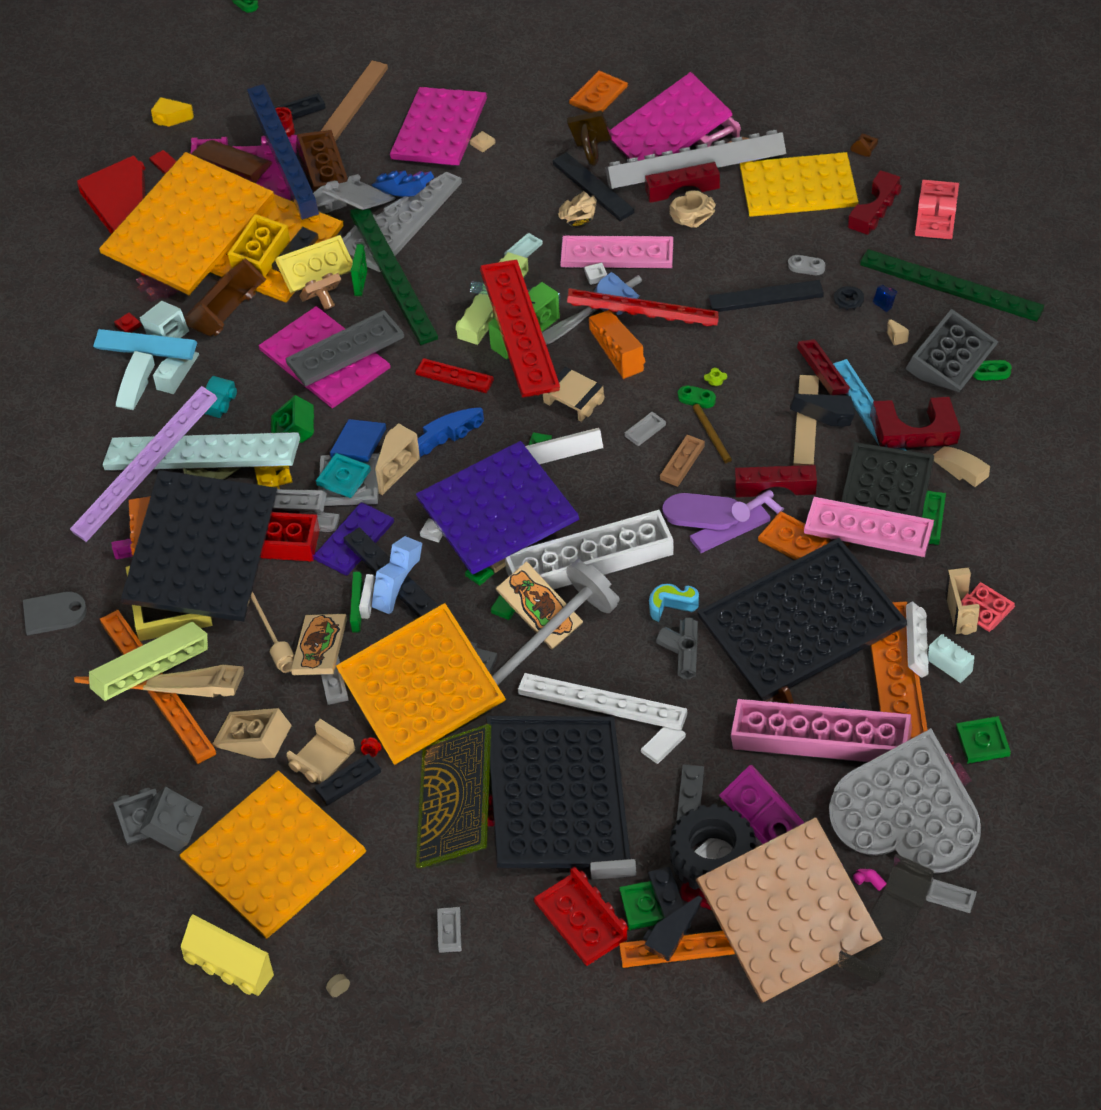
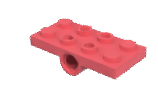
[915,180,959,239]

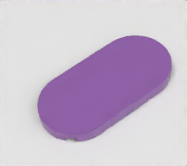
[662,493,740,530]

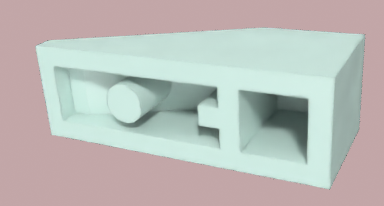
[153,352,199,394]

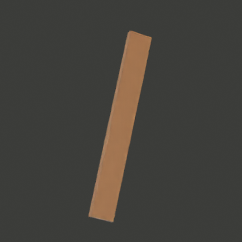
[321,60,388,141]

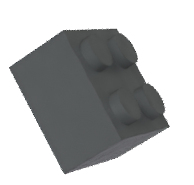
[139,787,203,851]

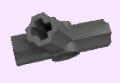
[656,618,698,679]

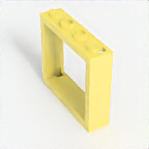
[126,566,213,641]

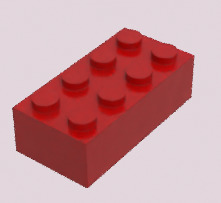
[261,512,320,561]

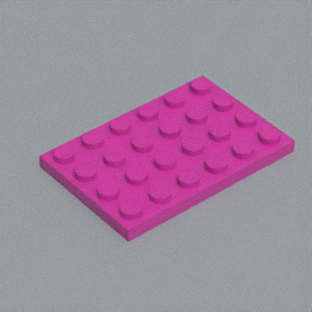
[610,72,732,161]
[390,87,487,165]
[259,306,390,409]

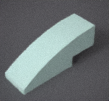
[116,351,155,410]

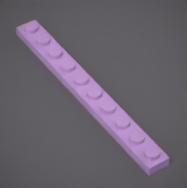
[70,386,217,542]

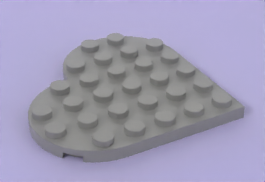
[829,729,981,874]

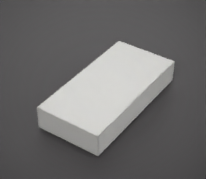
[359,574,375,619]
[641,727,686,764]

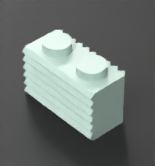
[928,634,974,683]

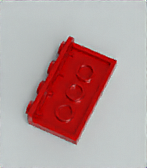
[534,867,628,966]

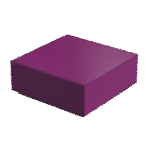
[111,539,133,560]

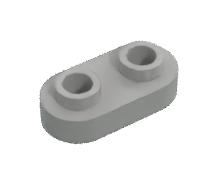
[788,255,825,275]

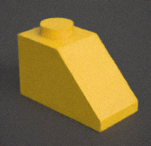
[151,97,194,126]

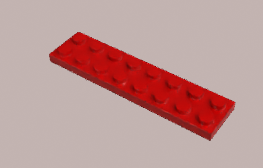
[480,259,560,398]

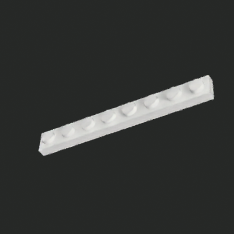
[518,673,687,730]

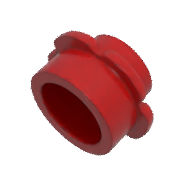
[361,737,382,757]

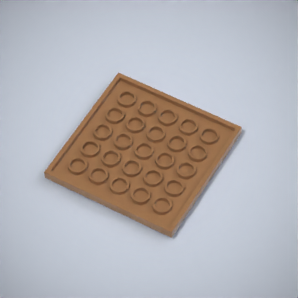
[696,817,882,1003]

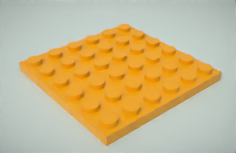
[336,603,506,765]
[180,771,366,939]

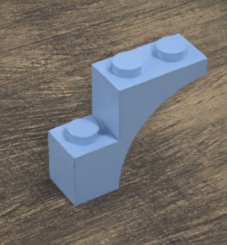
[372,536,422,614]

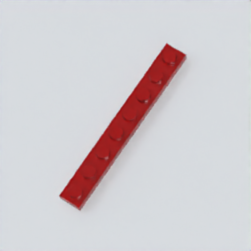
[567,288,719,326]

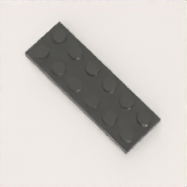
[286,310,404,387]

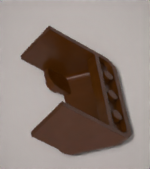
[184,258,266,336]

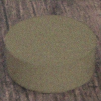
[326,974,350,997]

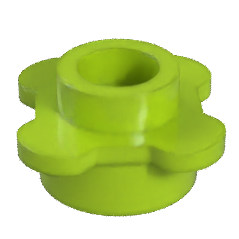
[704,368,727,386]

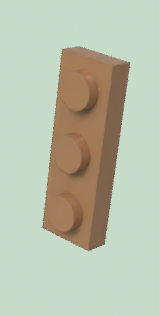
[660,435,705,487]

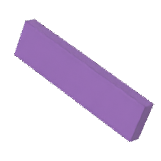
[690,505,770,553]

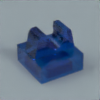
[873,285,897,312]

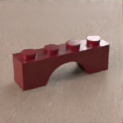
[645,162,720,203]
[848,170,902,235]
[735,465,817,497]

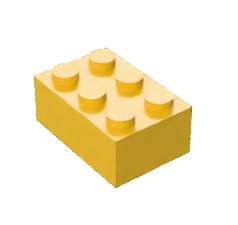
[228,214,290,277]

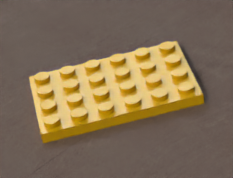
[740,152,858,217]

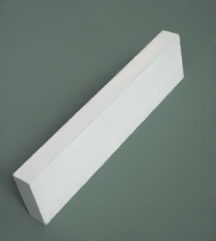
[525,428,603,464]

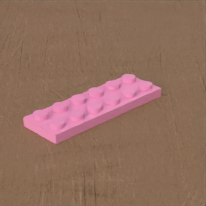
[561,236,673,268]
[804,497,934,557]

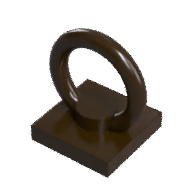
[567,110,612,166]

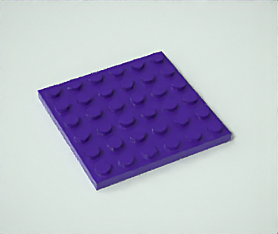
[416,441,579,575]

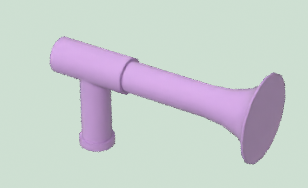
[732,490,784,522]

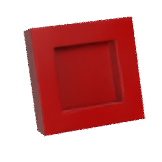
[114,313,141,333]

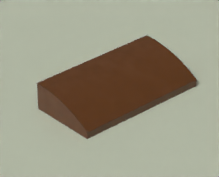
[296,130,348,193]
[191,140,272,183]

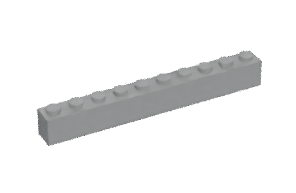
[605,130,786,189]

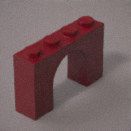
[870,397,961,449]

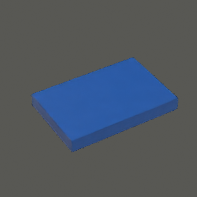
[330,419,386,462]

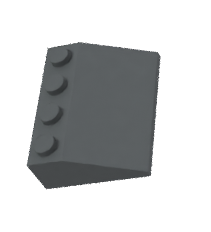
[906,309,998,392]

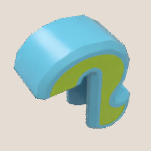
[649,584,699,622]

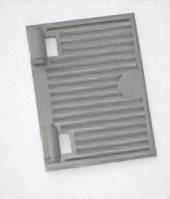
[322,174,396,210]

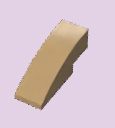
[934,446,990,487]

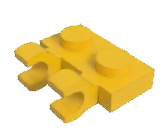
[254,466,293,489]

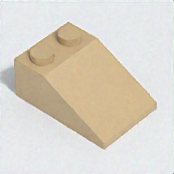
[375,423,420,495]
[213,708,292,759]

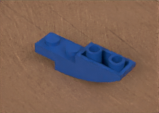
[372,170,434,196]
[417,407,484,457]

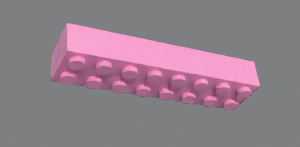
[731,699,912,762]

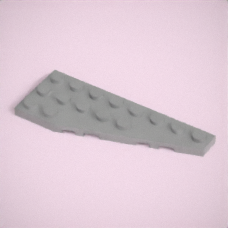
[342,172,462,272]

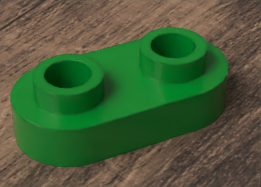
[232,0,258,12]
[973,360,1012,381]
[678,386,716,408]

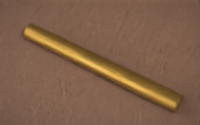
[693,404,732,463]

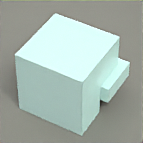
[140,301,189,338]

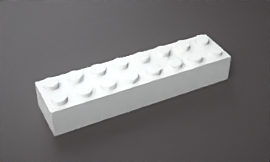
[505,510,673,589]

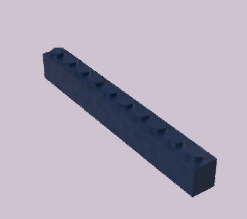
[247,84,319,220]

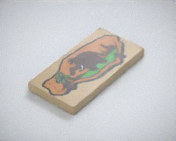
[496,562,583,650]
[291,614,347,675]

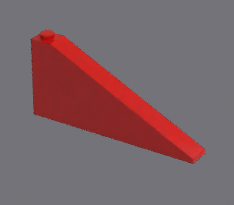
[77,155,146,276]

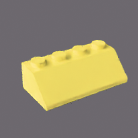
[181,915,274,996]

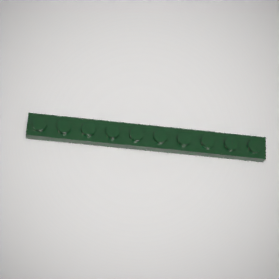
[350,208,438,346]
[860,249,1044,322]

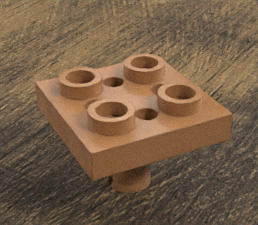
[299,273,341,311]

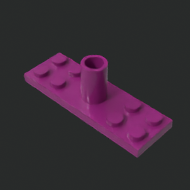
[719,765,843,865]

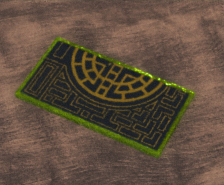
[416,724,491,868]

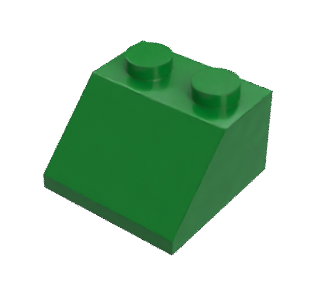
[271,395,314,443]

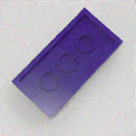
[314,502,394,576]

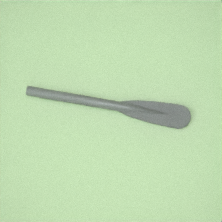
[542,275,642,345]

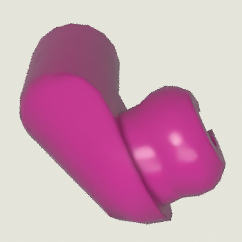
[853,869,887,891]

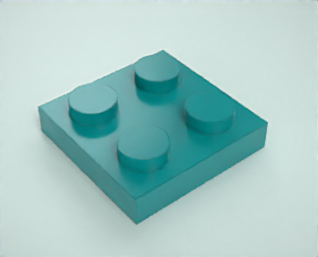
[316,453,371,498]

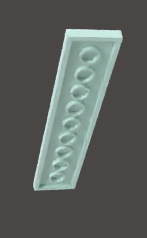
[103,433,300,470]

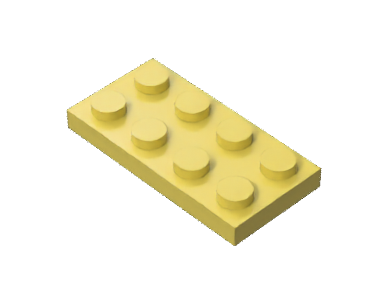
[275,235,353,293]

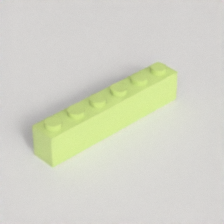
[456,252,529,345]
[89,622,208,701]

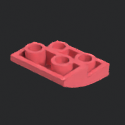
[961,582,1015,632]

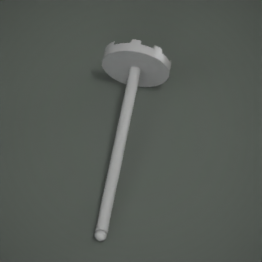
[492,558,620,685]

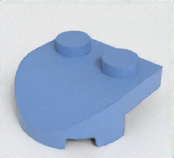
[594,272,639,315]

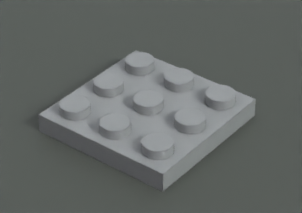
[318,454,380,506]

